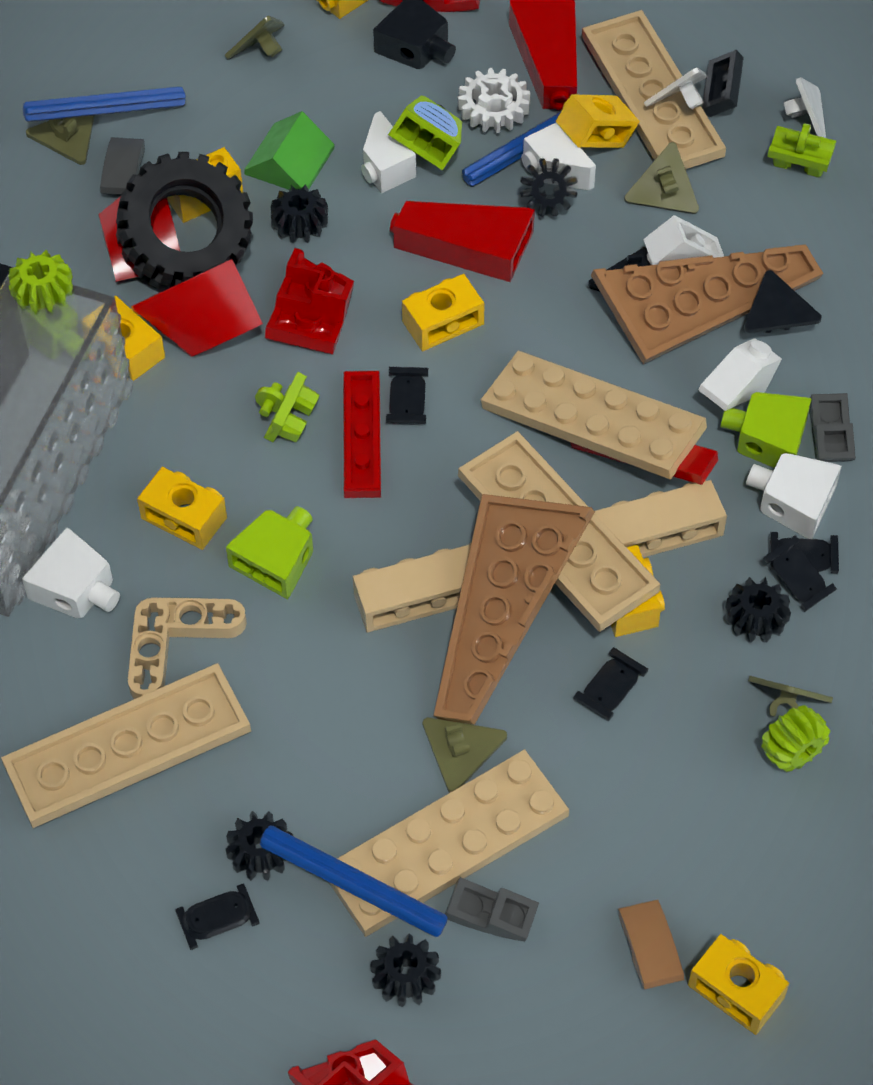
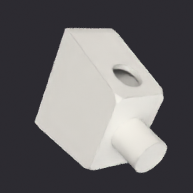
[746,453,841,539]
[22,528,120,619]

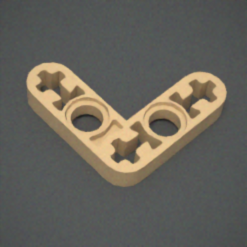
[128,597,247,699]

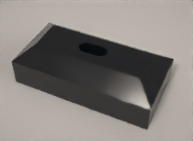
[702,49,744,117]

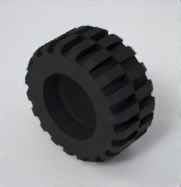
[116,152,253,289]

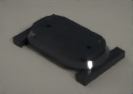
[386,367,429,424]
[770,532,839,574]
[763,535,837,612]
[574,647,649,721]
[175,883,260,950]

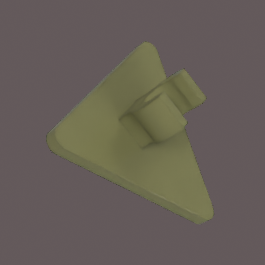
[225,16,284,60]
[26,115,95,165]
[625,142,699,214]
[748,676,833,716]
[422,717,507,793]

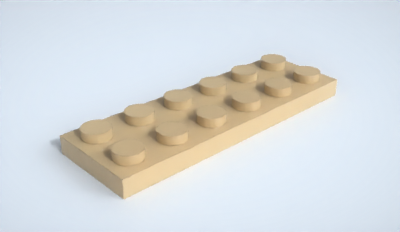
[582,10,726,169]
[481,350,707,480]
[458,431,661,632]
[1,663,251,828]
[329,749,569,937]

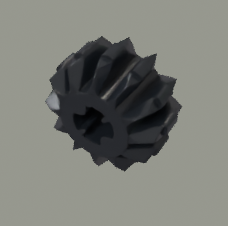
[520,158,578,216]
[270,184,328,243]
[725,577,791,643]
[225,811,293,881]
[370,933,441,1007]

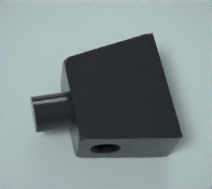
[373,0,456,69]

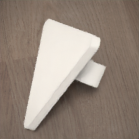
[644,68,707,109]
[784,77,826,138]

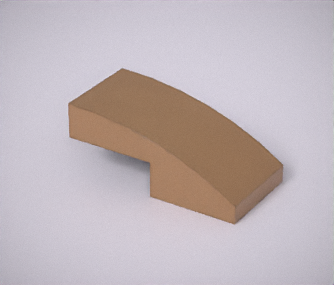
[619,899,684,990]

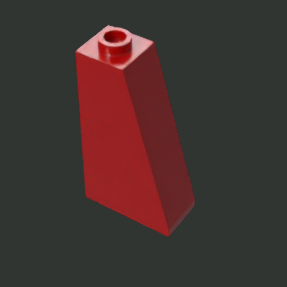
[509,0,577,110]
[390,201,535,282]

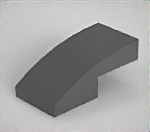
[100,137,145,194]
[810,393,856,461]
[445,877,539,942]

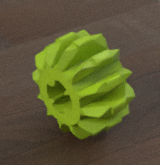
[8,250,73,315]
[761,705,831,772]

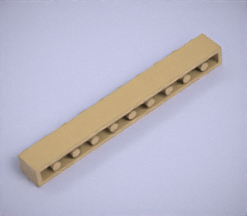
[353,480,727,633]

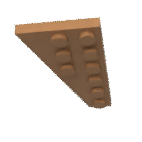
[591,244,823,364]
[433,494,595,725]

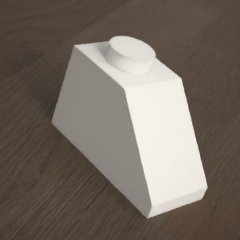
[361,111,416,194]
[521,123,596,190]
[643,215,724,265]
[698,338,782,411]

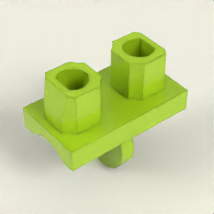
[767,123,836,177]
[255,371,320,442]

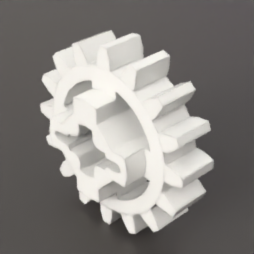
[458,68,530,133]

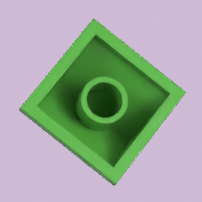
[244,111,334,190]

